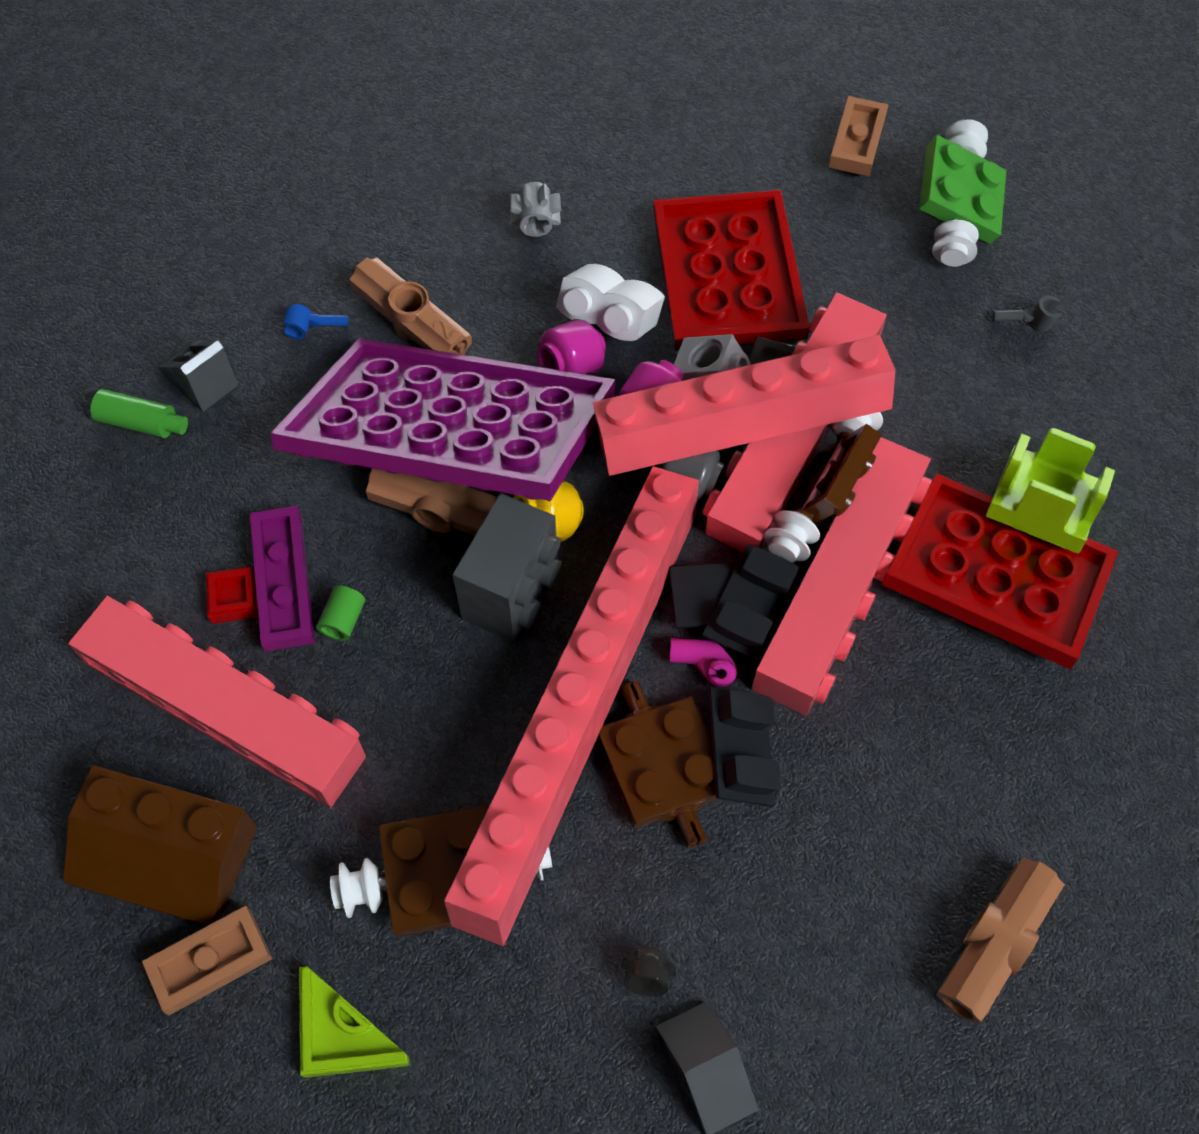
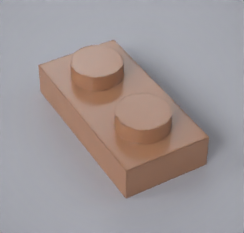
[829,96,889,177]
[142,906,273,1015]

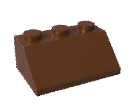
[63,765,258,927]

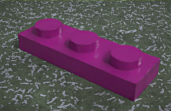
[250,505,315,652]

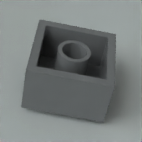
[453,493,562,642]

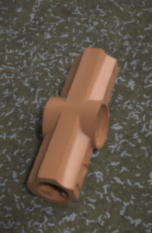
[349,257,472,355]
[366,468,498,536]
[936,857,1065,1025]

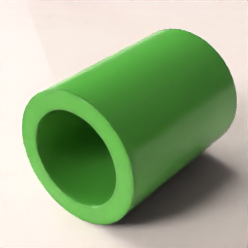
[316,585,366,641]

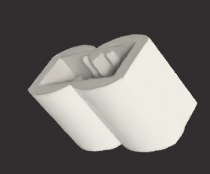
[556,264,665,341]

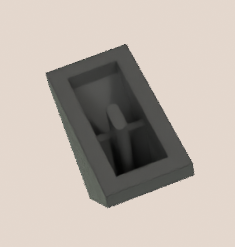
[158,340,238,412]
[655,1002,759,1134]

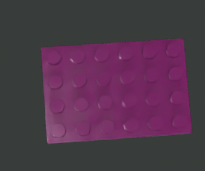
[271,338,615,501]

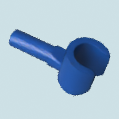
[283,304,348,340]

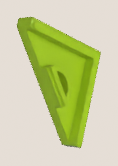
[299,966,410,1078]

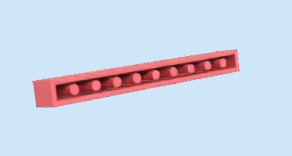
[444,466,699,947]

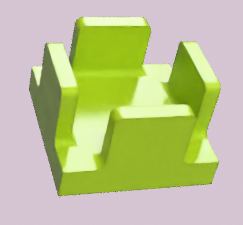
[986,428,1115,554]

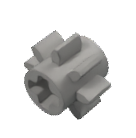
[510,182,561,237]

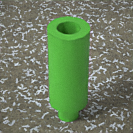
[91,389,188,438]

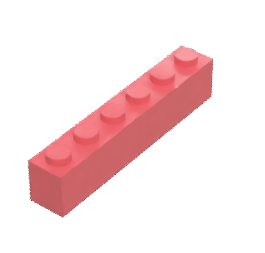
[703,292,887,553]
[592,335,896,476]
[751,437,932,716]
[68,596,366,809]

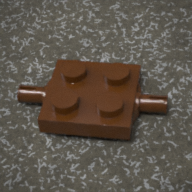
[596,680,718,849]

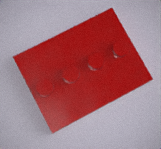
[653,190,810,350]
[882,473,1119,670]

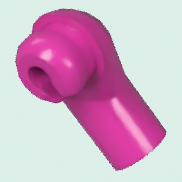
[670,638,737,687]

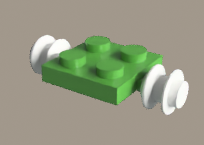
[919,120,1006,267]

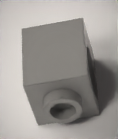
[674,334,750,381]

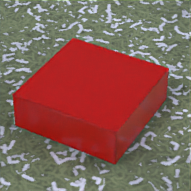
[206,566,259,624]

